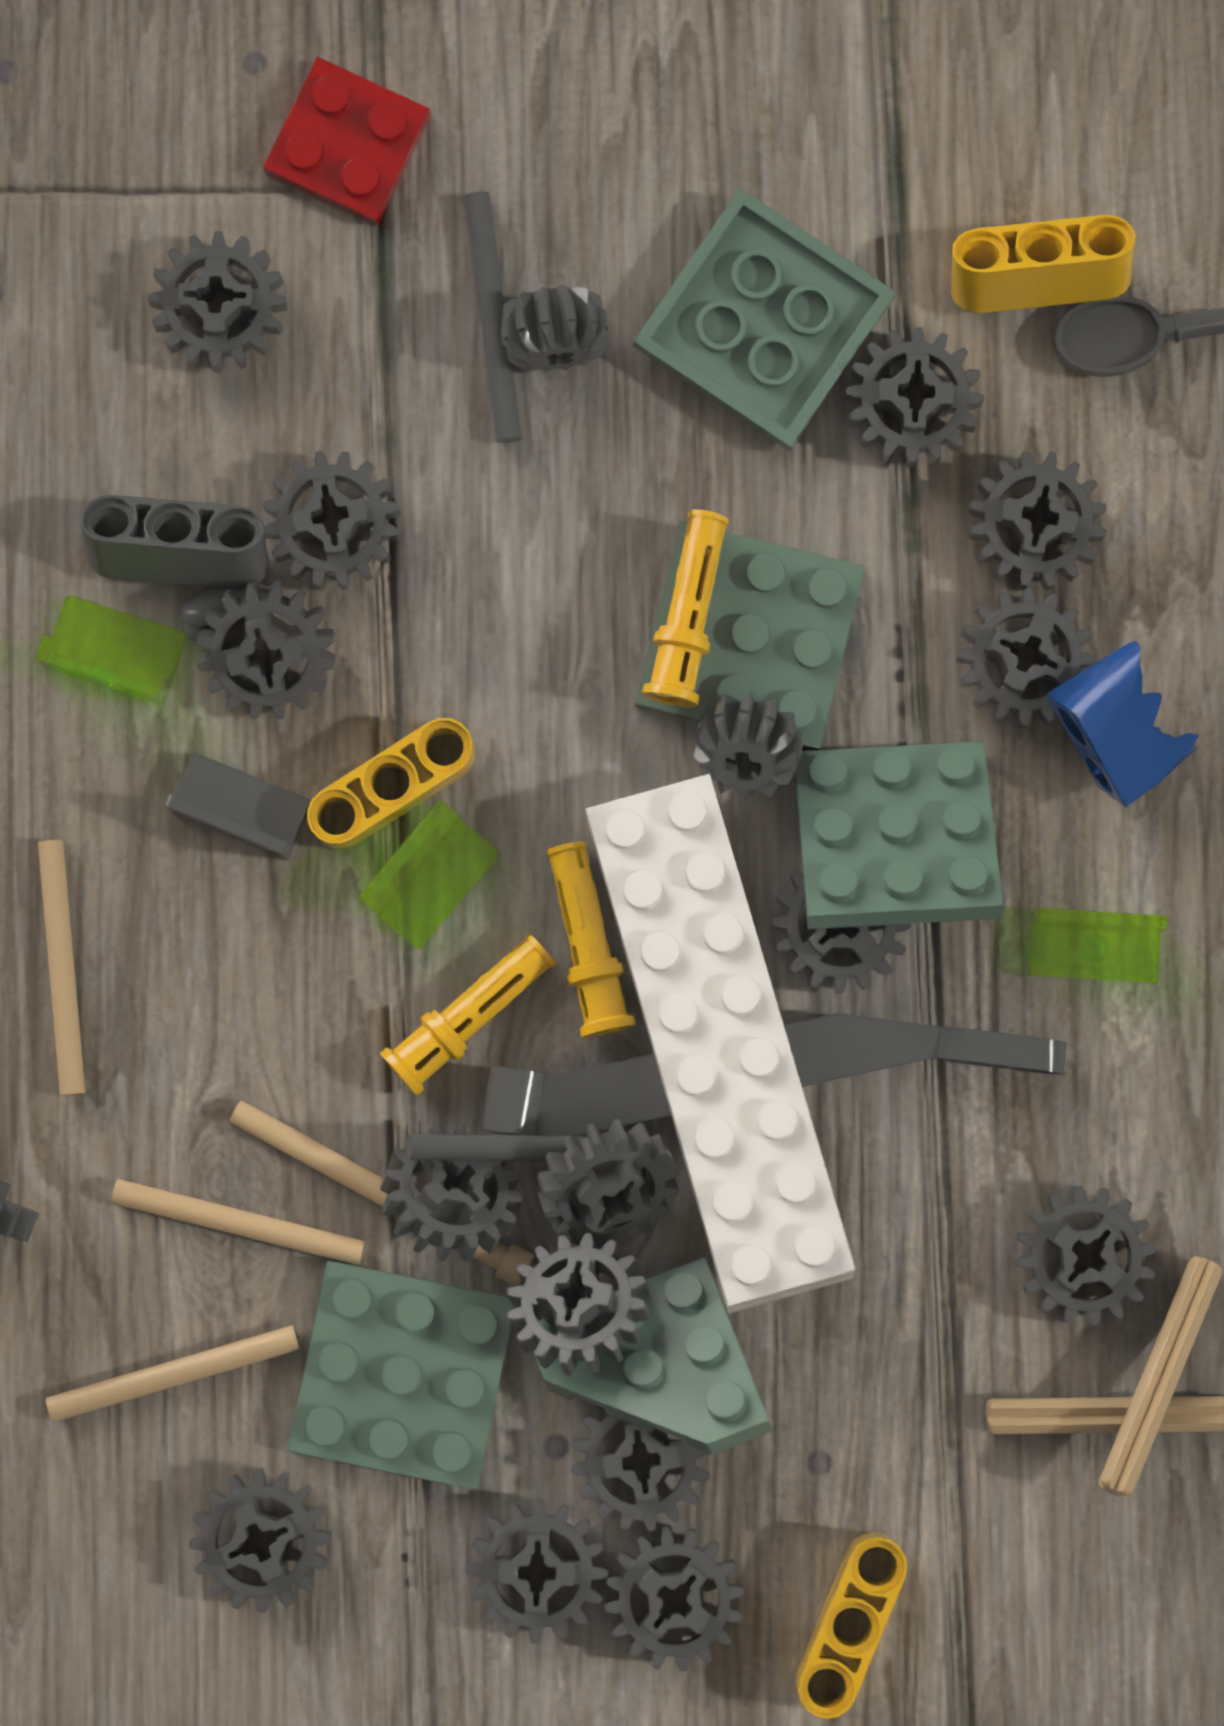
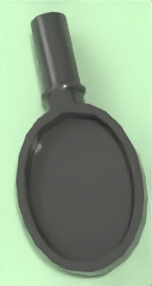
[1054,296,1224,377]

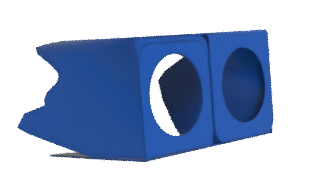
[1046,641,1199,807]

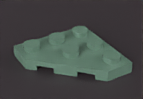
[534,1257,772,1455]

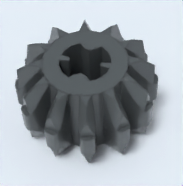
[500,284,608,373]
[692,690,803,801]

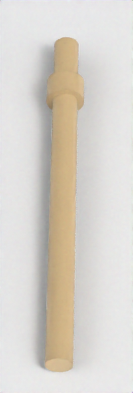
[229,1100,538,1287]

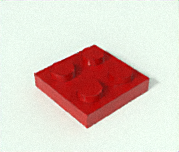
[263,56,431,226]

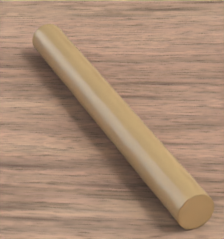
[38,839,86,1096]
[111,1179,366,1266]
[46,1325,301,1422]

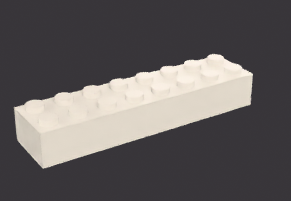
[585,774,856,1314]

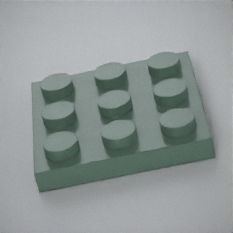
[633,188,897,452]
[635,521,865,750]
[794,741,1003,929]
[288,1260,515,1490]

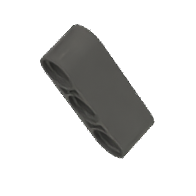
[80,495,269,589]

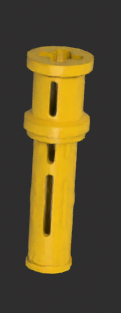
[641,509,729,708]
[546,841,636,1039]
[379,933,556,1096]

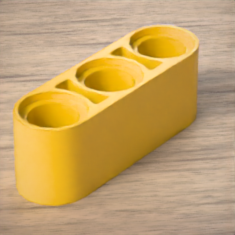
[951,215,1135,313]
[307,718,475,849]
[795,1532,907,1719]

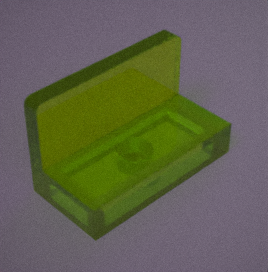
[35,596,186,706]
[357,799,499,949]
[1028,908,1168,985]

